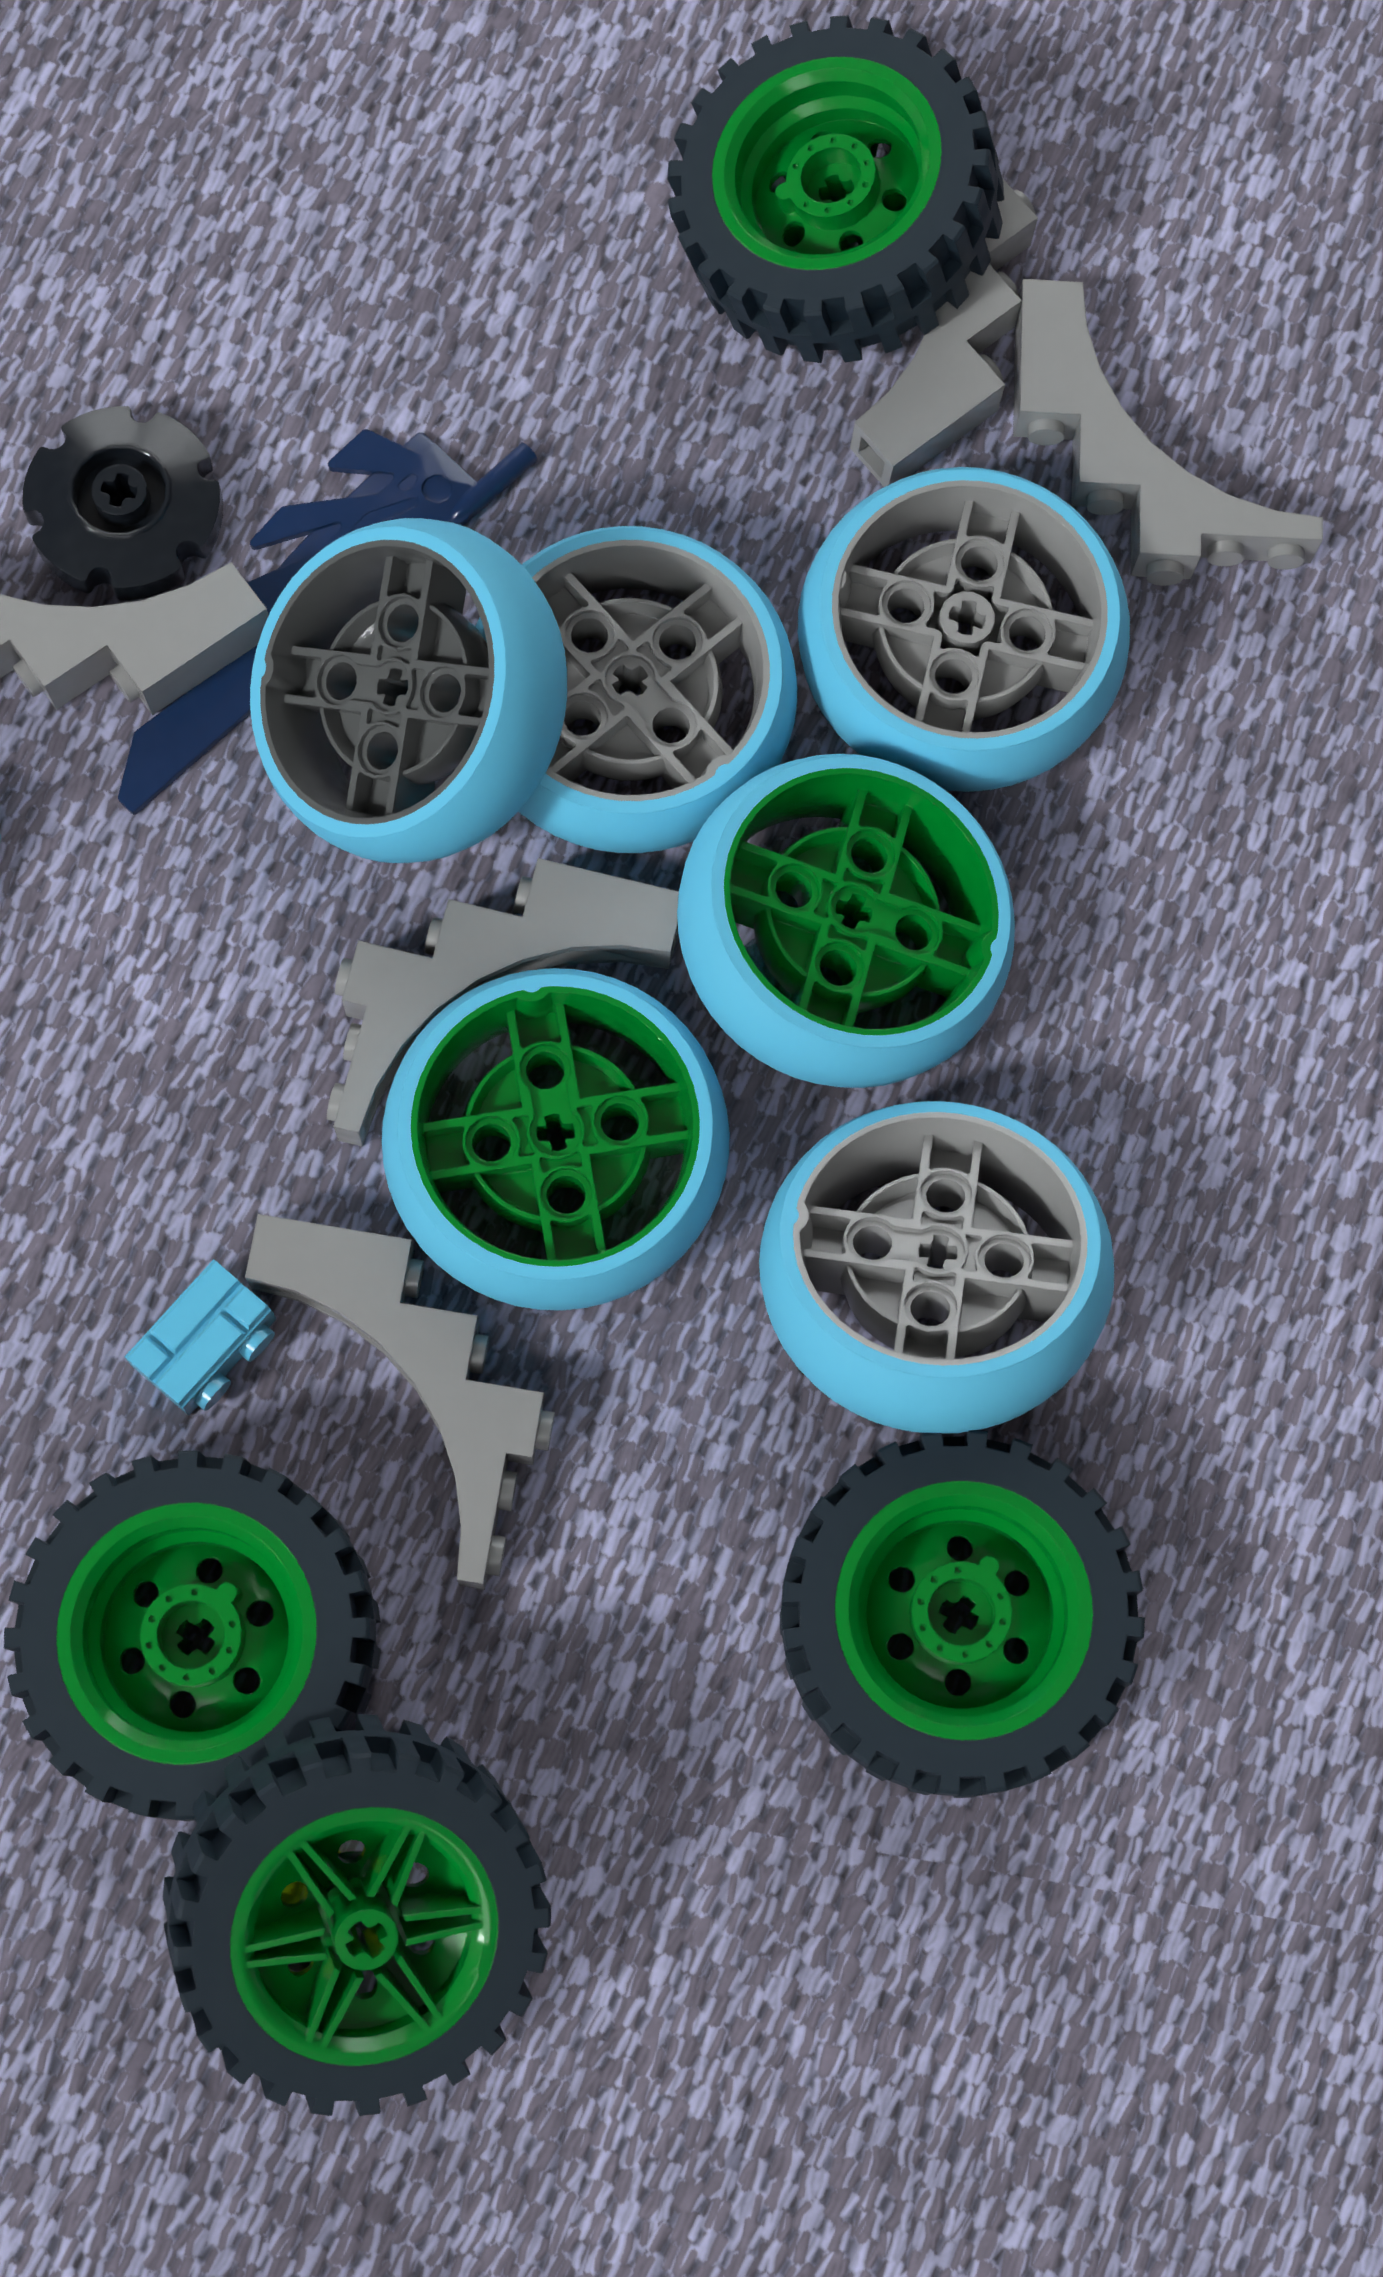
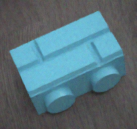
[125,1259,276,1416]

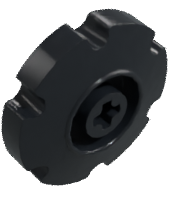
[22,406,223,600]

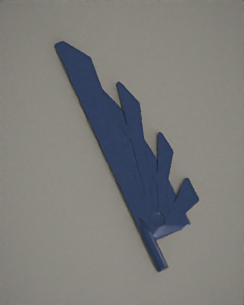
[118,429,538,815]

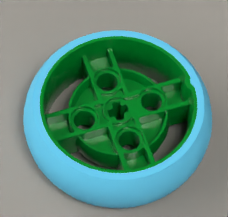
[677,754,1015,1088]
[382,968,730,1311]

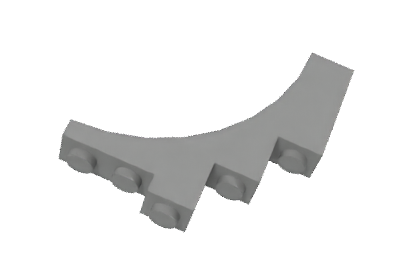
[850,144,1038,487]
[1013,279,1323,586]
[0,562,269,715]
[327,858,679,1147]
[245,1214,555,1590]

